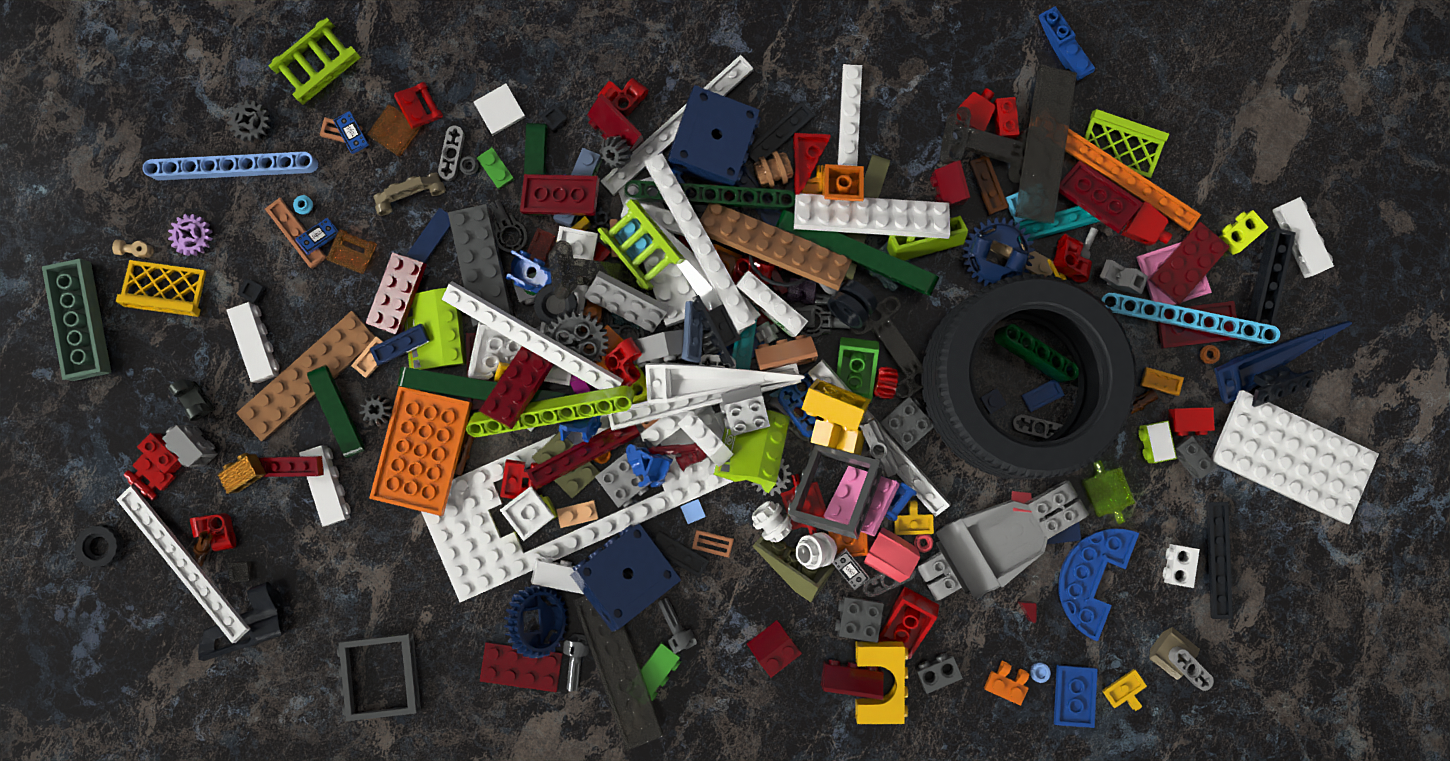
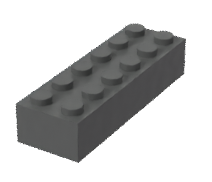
[448,204,513,328]

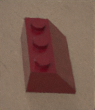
[587,93,644,152]
[821,659,884,700]

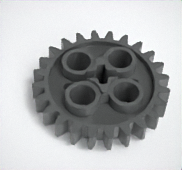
[545,309,609,363]

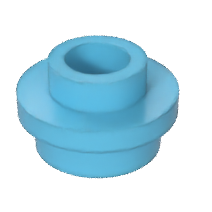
[293,195,313,215]

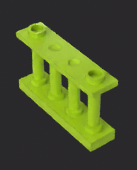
[268,18,361,105]
[598,199,685,290]

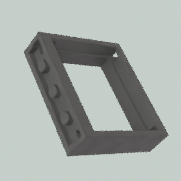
[788,444,884,539]
[337,632,421,721]

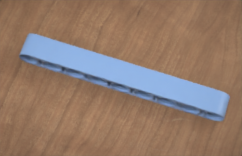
[143,152,318,180]

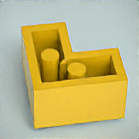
[811,420,865,455]

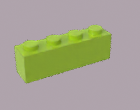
[887,216,968,261]

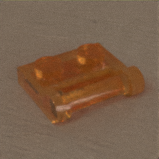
[326,229,377,275]

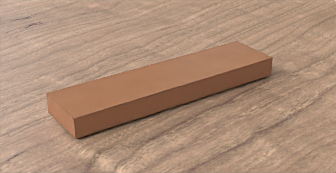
[265,198,327,269]

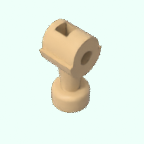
[112,239,154,259]

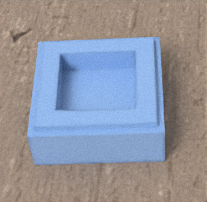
[680,499,706,524]

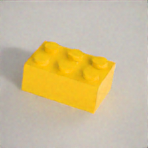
[802,378,871,431]

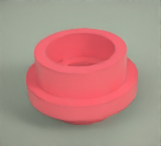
[914,534,933,553]

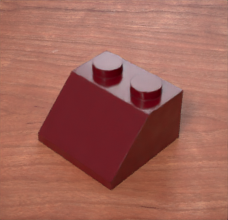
[930,160,970,208]
[746,620,802,678]

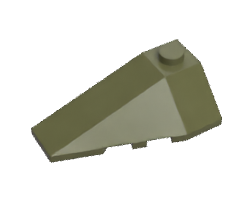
[753,536,836,602]

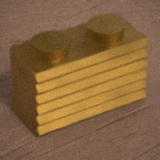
[217,453,266,494]

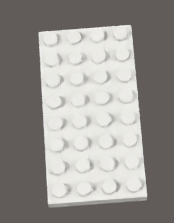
[1211,390,1379,524]

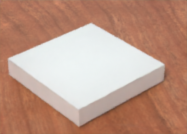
[474,84,525,135]
[500,486,555,541]

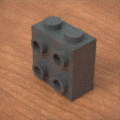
[879,397,933,452]
[835,595,884,643]

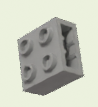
[719,384,770,436]
[162,425,218,467]
[595,453,649,508]

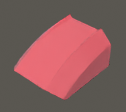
[864,528,920,583]

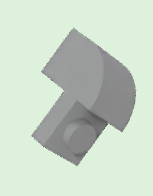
[1100,260,1148,294]

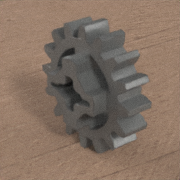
[227,100,271,143]

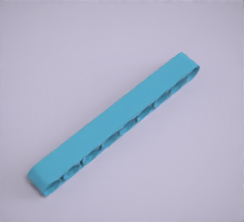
[1101,293,1280,344]

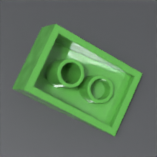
[836,337,879,403]

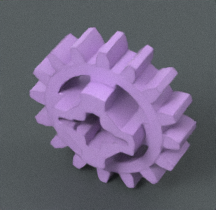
[168,214,213,256]

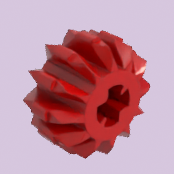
[873,367,898,399]

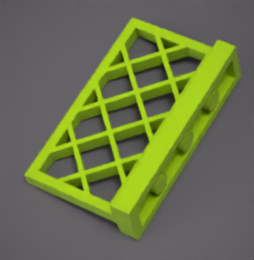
[1084,109,1169,178]

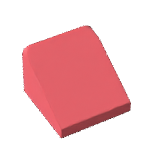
[1011,491,1032,512]

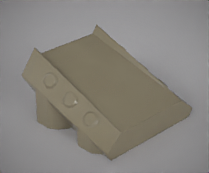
[1149,627,1200,680]

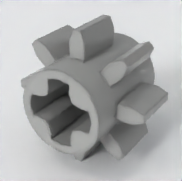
[755,321,779,344]

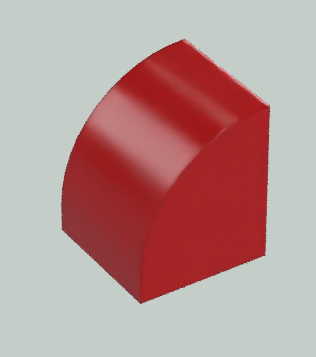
[593,242,611,267]

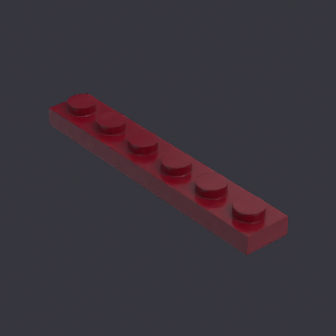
[526,425,640,489]

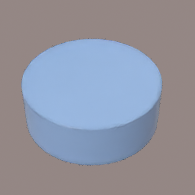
[1030,662,1051,683]

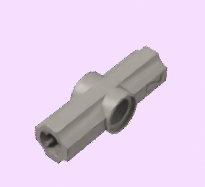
[860,418,900,477]

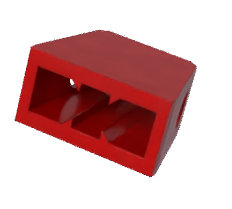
[950,88,996,138]
[1121,201,1172,246]

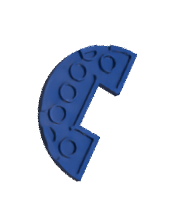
[1059,528,1139,642]

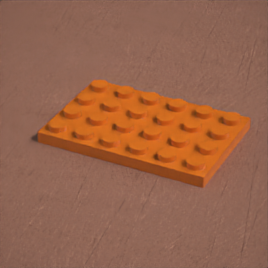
[369,386,472,516]

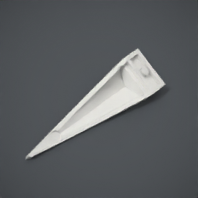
[651,217,761,334]
[645,362,805,403]

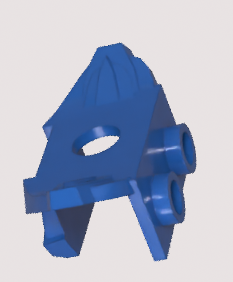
[506,250,560,293]
[559,404,602,443]

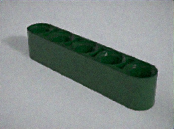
[524,123,547,215]
[994,324,1079,383]
[307,365,365,458]

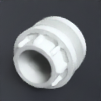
[752,501,792,543]
[796,532,837,569]

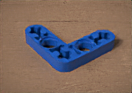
[777,371,816,438]

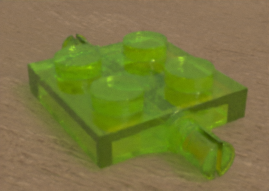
[1083,460,1135,524]

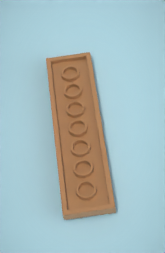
[699,204,852,291]
[237,311,376,442]

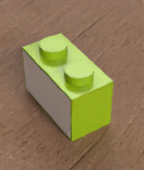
[1139,421,1177,463]

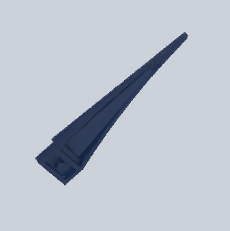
[1214,321,1352,404]

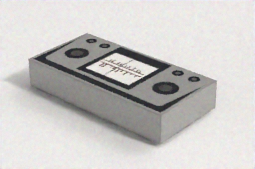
[832,548,870,590]

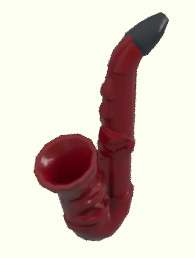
[644,439,707,472]

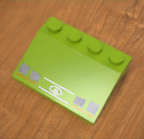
[405,288,467,370]
[713,410,790,493]

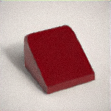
[1018,601,1037,623]

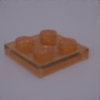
[367,104,421,157]

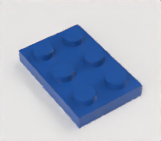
[1054,665,1098,728]

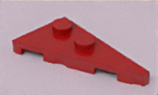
[793,133,830,196]

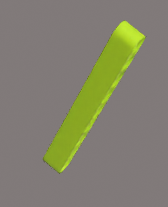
[466,386,635,437]

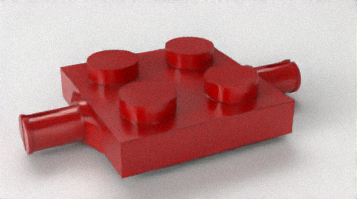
[781,473,826,535]

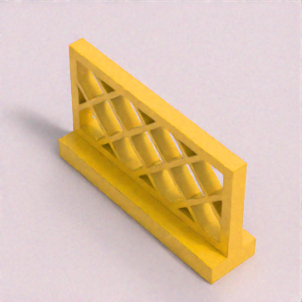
[116,260,206,317]

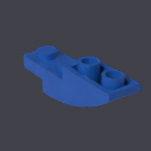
[1039,6,1095,81]

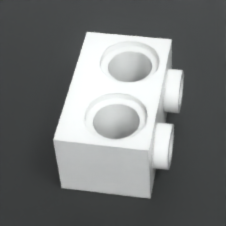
[1163,544,1200,588]

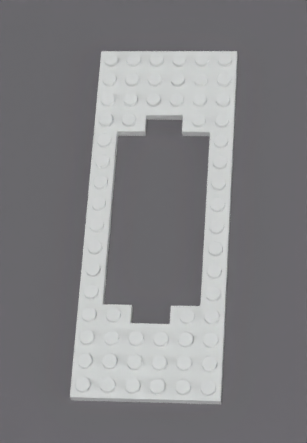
[421,403,733,602]

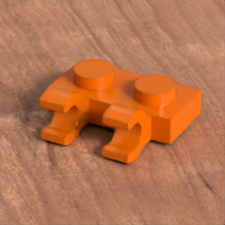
[984,660,1030,706]

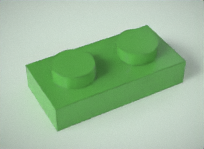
[477,147,514,190]

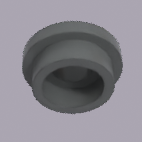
[459,156,479,175]

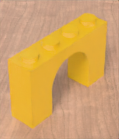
[855,641,908,724]

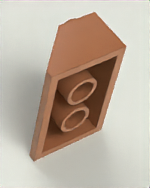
[754,335,818,371]

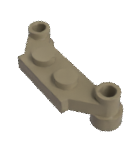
[373,173,446,216]

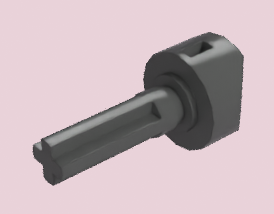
[658,597,697,654]
[563,634,590,692]

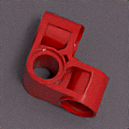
[597,78,649,116]
[1053,234,1092,283]
[732,257,774,284]
[605,337,642,387]
[190,513,236,552]

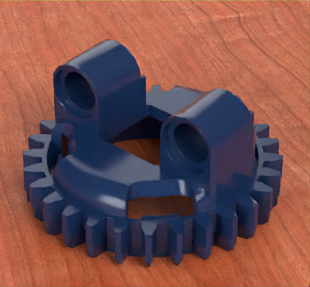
[963,217,1035,286]
[504,585,569,658]

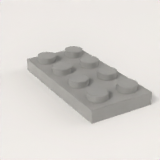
[584,271,669,333]

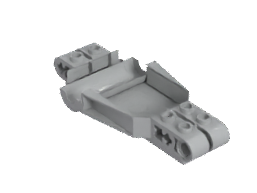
[916,480,1089,601]

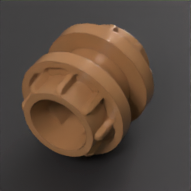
[753,151,793,189]

